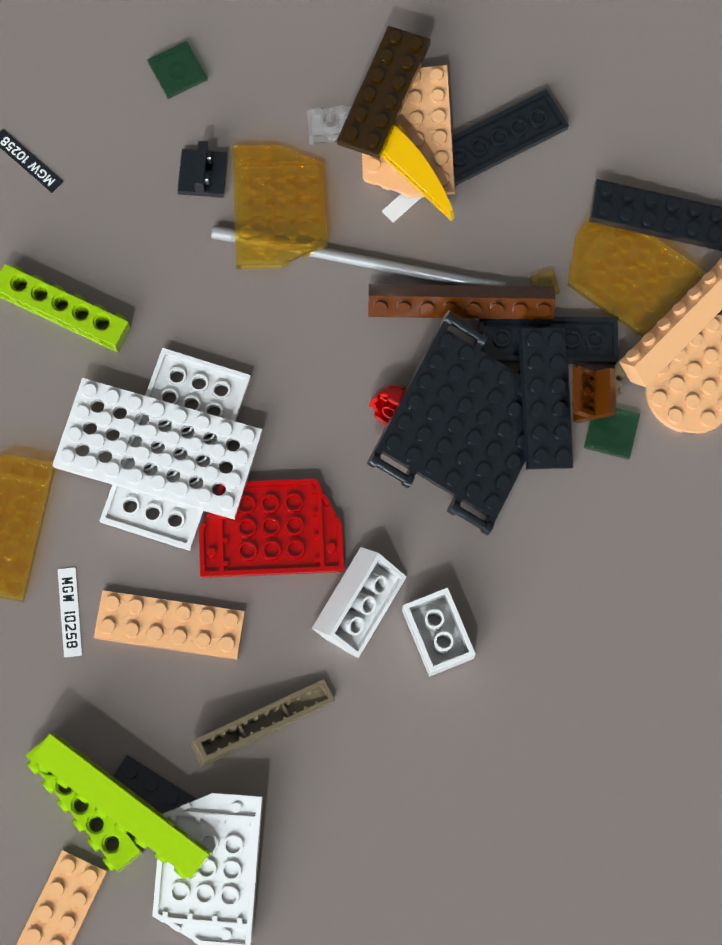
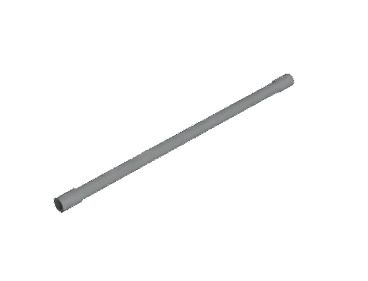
[211,225,506,286]

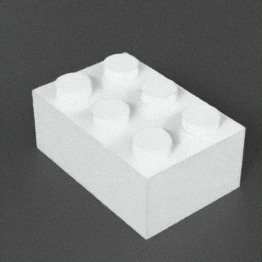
[402,588,476,677]

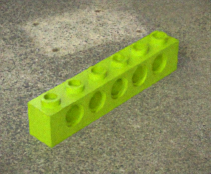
[0,264,131,353]
[26,739,143,872]

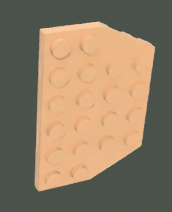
[362,65,455,198]

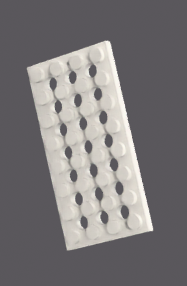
[99,348,251,551]
[52,378,263,520]

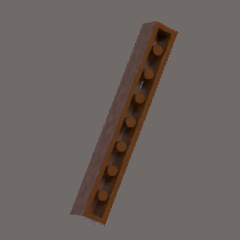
[368,284,555,320]

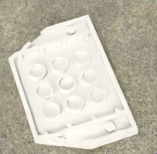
[153,793,263,945]

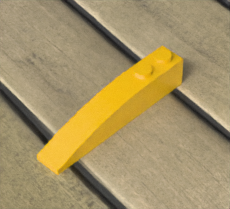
[381,124,455,221]

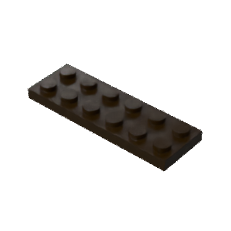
[337,25,431,159]

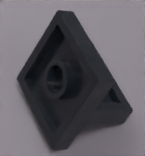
[177,141,227,198]

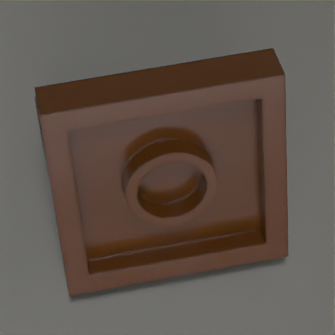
[572,366,616,423]

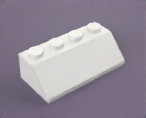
[312,547,407,658]

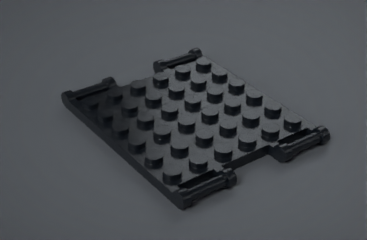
[367,310,525,536]

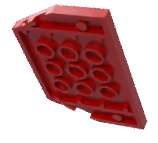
[199,478,344,578]

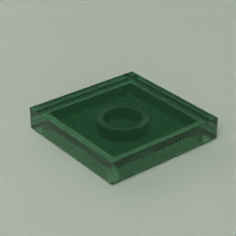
[147,41,207,99]
[583,408,640,460]

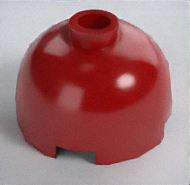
[369,384,406,425]

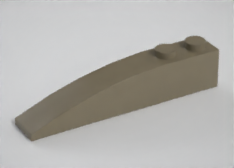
[190,679,335,768]

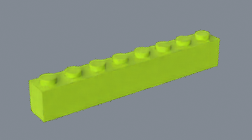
[32,733,213,879]

